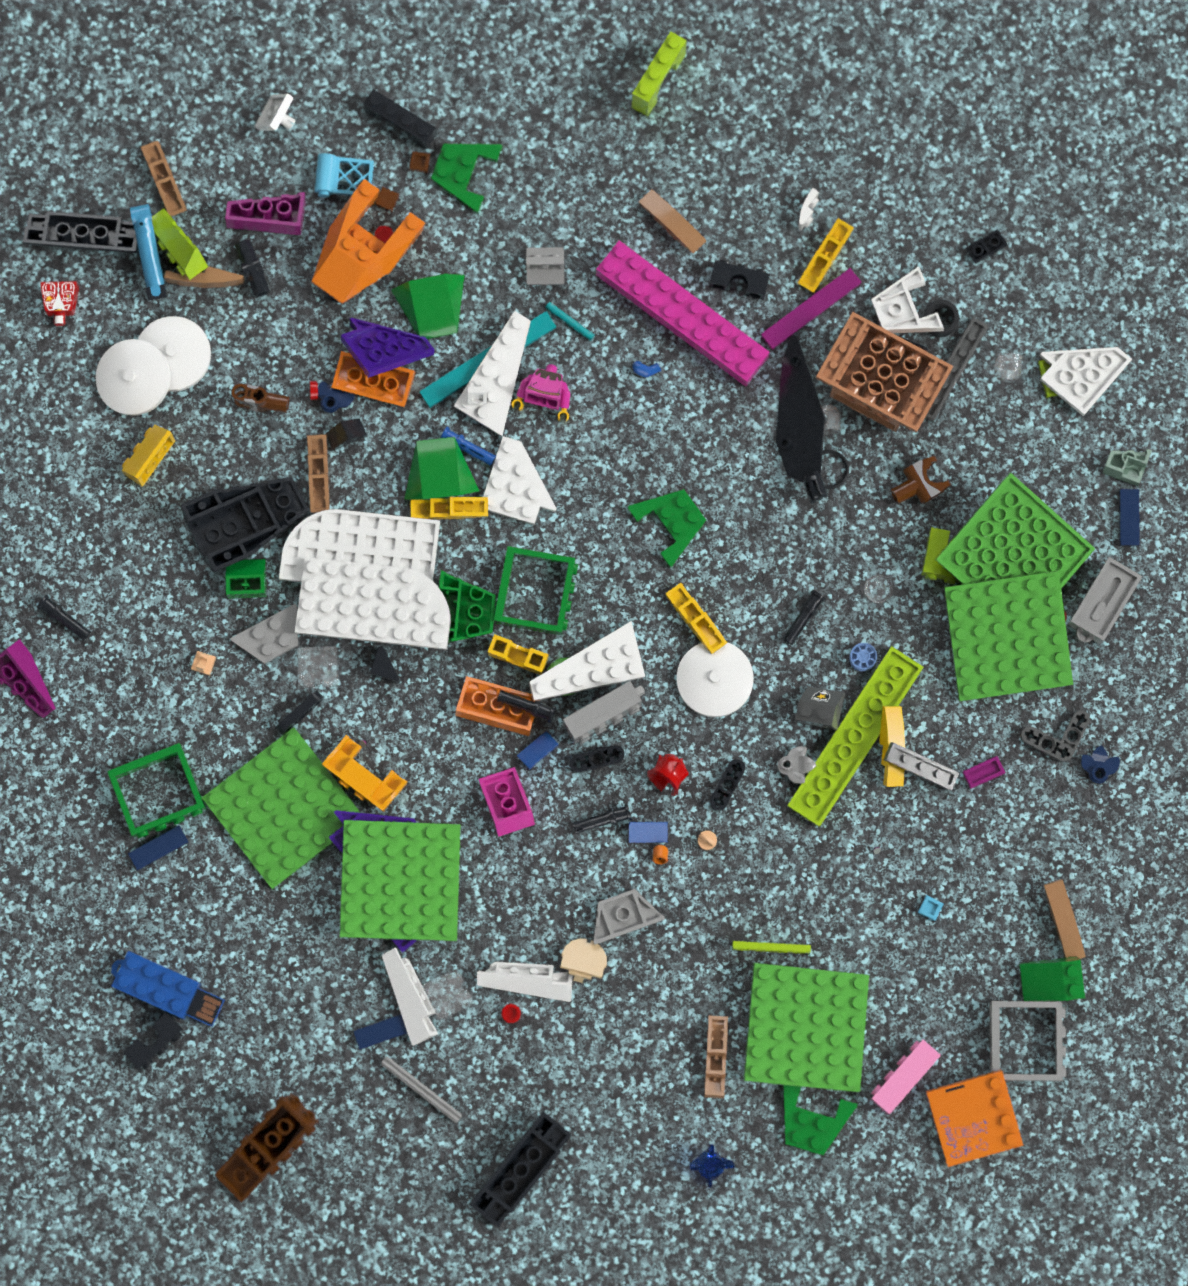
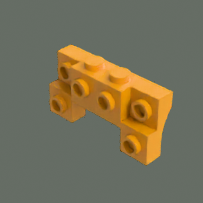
[322,735,408,812]

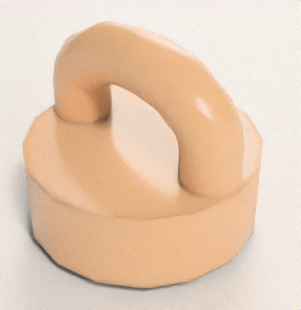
[698,831,717,850]

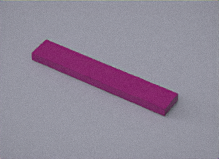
[761,268,862,350]

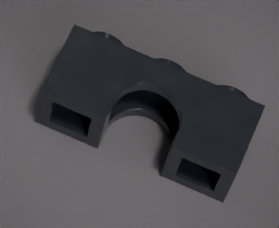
[709,260,770,300]
[123,1012,184,1070]

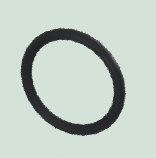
[822,450,849,489]

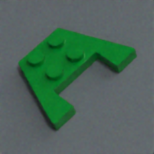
[431,144,503,214]
[627,490,706,568]
[783,1085,858,1155]

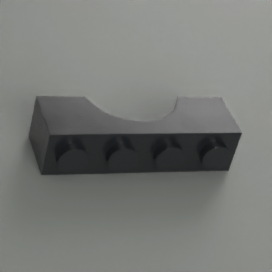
[363,89,437,150]

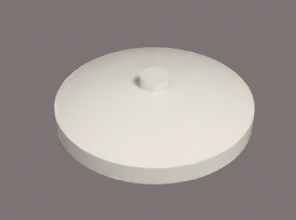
[138,316,211,392]
[96,339,171,416]
[676,643,753,717]

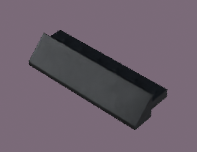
[23,211,138,253]
[469,1111,572,1228]

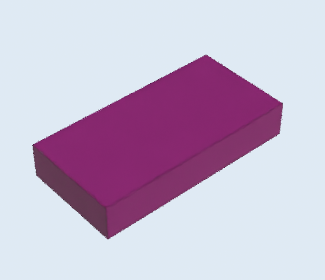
[962,756,1005,789]

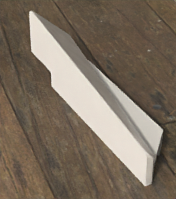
[382,948,438,1045]
[477,962,573,1002]

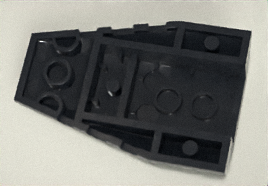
[180,477,309,573]

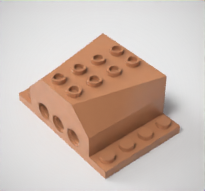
[816,312,953,433]

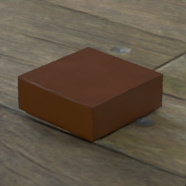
[409,151,431,174]
[375,187,400,212]

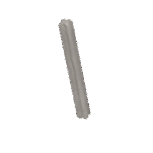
[381,1056,462,1123]

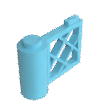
[315,153,374,198]

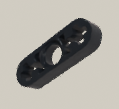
[276,691,324,735]
[570,745,625,773]
[710,759,745,811]

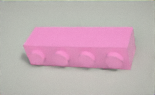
[871,1040,941,1115]

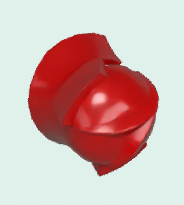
[647,754,689,796]

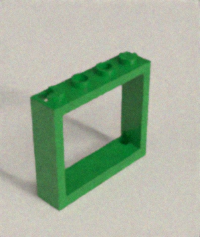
[494,546,578,636]
[107,743,206,839]

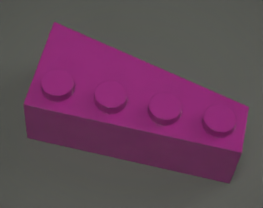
[225,192,306,235]

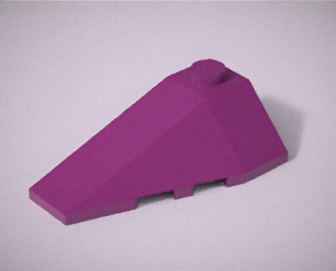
[0,639,56,718]

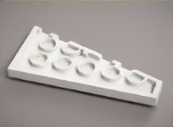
[454,311,531,437]
[529,621,645,701]

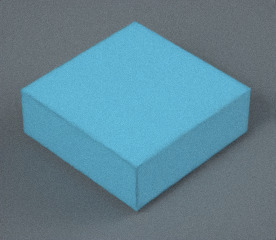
[917,895,944,921]

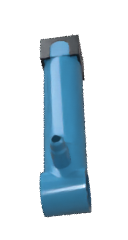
[130,204,168,301]

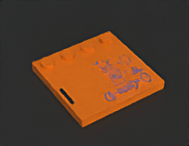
[926,1070,1023,1167]

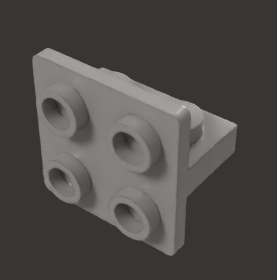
[526,247,564,285]

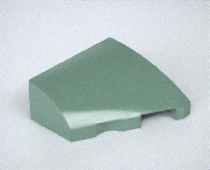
[1102,449,1152,487]

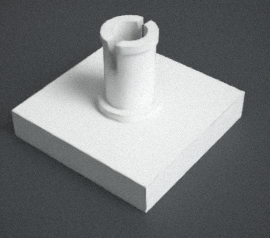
[254,94,295,131]

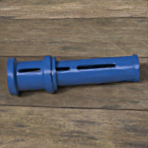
[440,427,496,466]

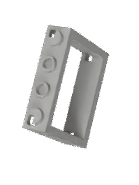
[989,1001,1066,1081]

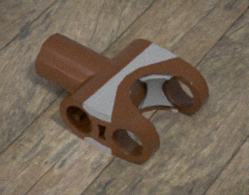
[231,384,290,413]
[890,456,951,504]

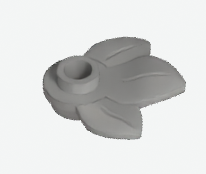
[778,746,816,784]

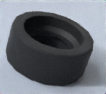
[923,299,960,338]

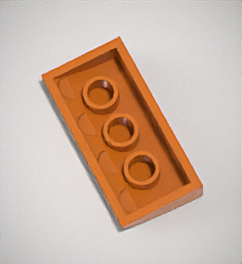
[331,351,415,407]
[455,676,539,736]

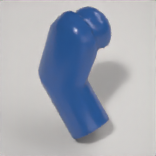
[632,361,661,378]

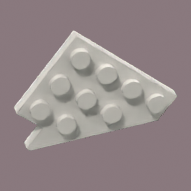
[1039,347,1132,416]
[483,436,556,525]

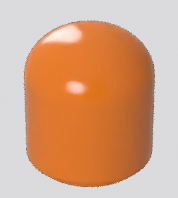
[652,845,668,864]

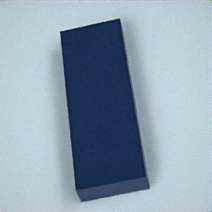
[1119,489,1140,547]
[128,825,189,871]
[353,1014,408,1050]

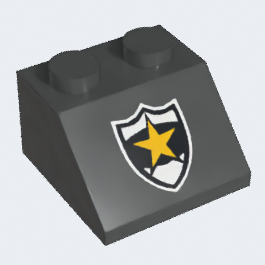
[795,686,845,730]

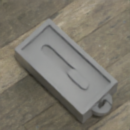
[1068,557,1142,645]
[563,681,645,745]

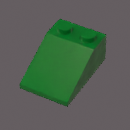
[1019,956,1085,1002]

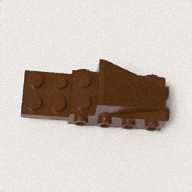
[214,1093,319,1203]

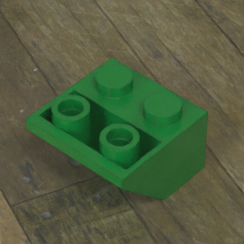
[226,559,267,599]

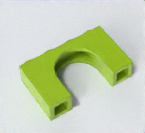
[632,31,687,117]
[921,527,960,584]

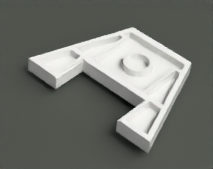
[871,266,944,333]

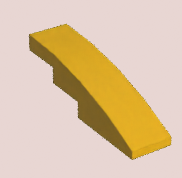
[798,218,854,292]
[410,497,488,520]
[665,583,727,654]
[879,706,905,787]

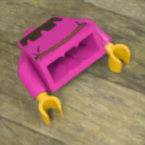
[511,364,570,421]

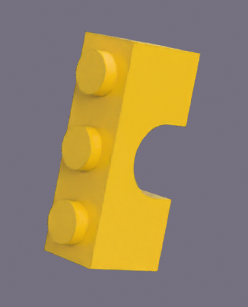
[488,634,549,675]

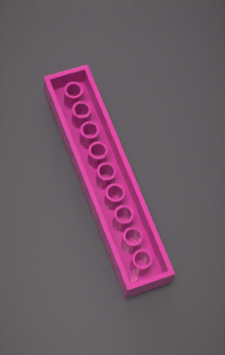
[596,240,770,387]

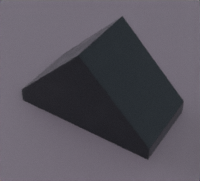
[325,418,367,451]
[370,646,400,684]

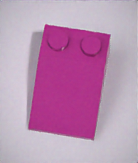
[478,767,535,837]

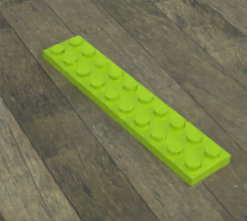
[787,646,924,827]

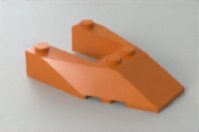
[311,179,425,304]

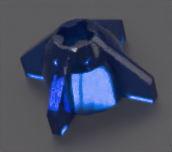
[689,1144,735,1187]

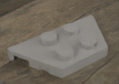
[230,603,298,664]
[594,889,665,945]

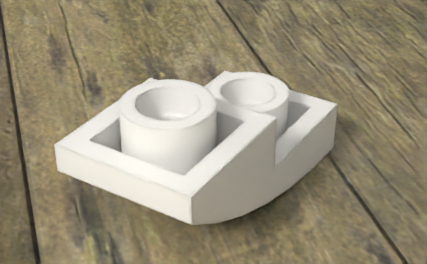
[798,188,819,230]

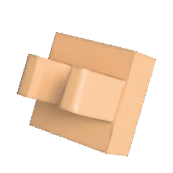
[191,651,216,676]

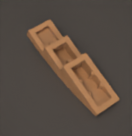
[141,140,187,216]
[638,189,706,254]
[164,266,245,288]
[307,434,330,513]
[1044,879,1086,959]
[704,1015,728,1098]

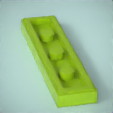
[732,941,811,954]

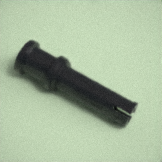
[782,590,826,645]
[37,595,91,641]
[497,690,556,723]
[573,804,632,834]

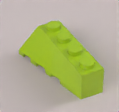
[152,208,208,280]

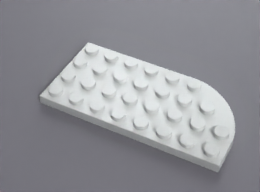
[279,509,440,582]
[295,557,451,650]

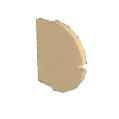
[560,938,607,983]

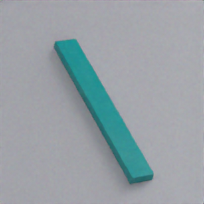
[419,311,557,408]

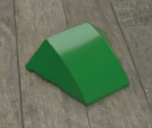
[391,274,465,339]
[404,437,480,500]
[438,570,496,643]

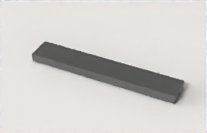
[925,317,989,422]

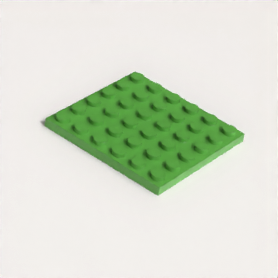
[935,473,1095,588]
[944,570,1073,701]
[202,727,361,890]
[340,820,461,941]
[743,963,869,1092]

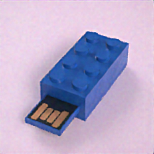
[111,951,225,1027]

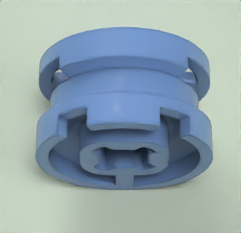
[849,643,877,672]

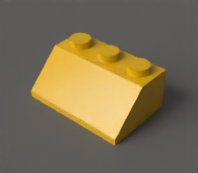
[122,425,175,487]

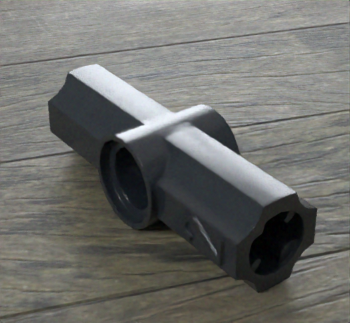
[235,239,270,298]

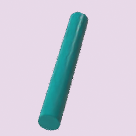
[545,302,595,341]

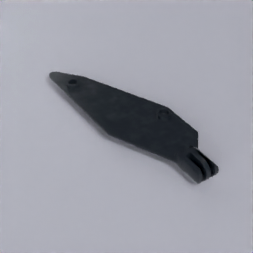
[776,335,828,504]

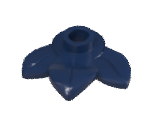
[318,381,355,413]
[1081,746,1120,784]

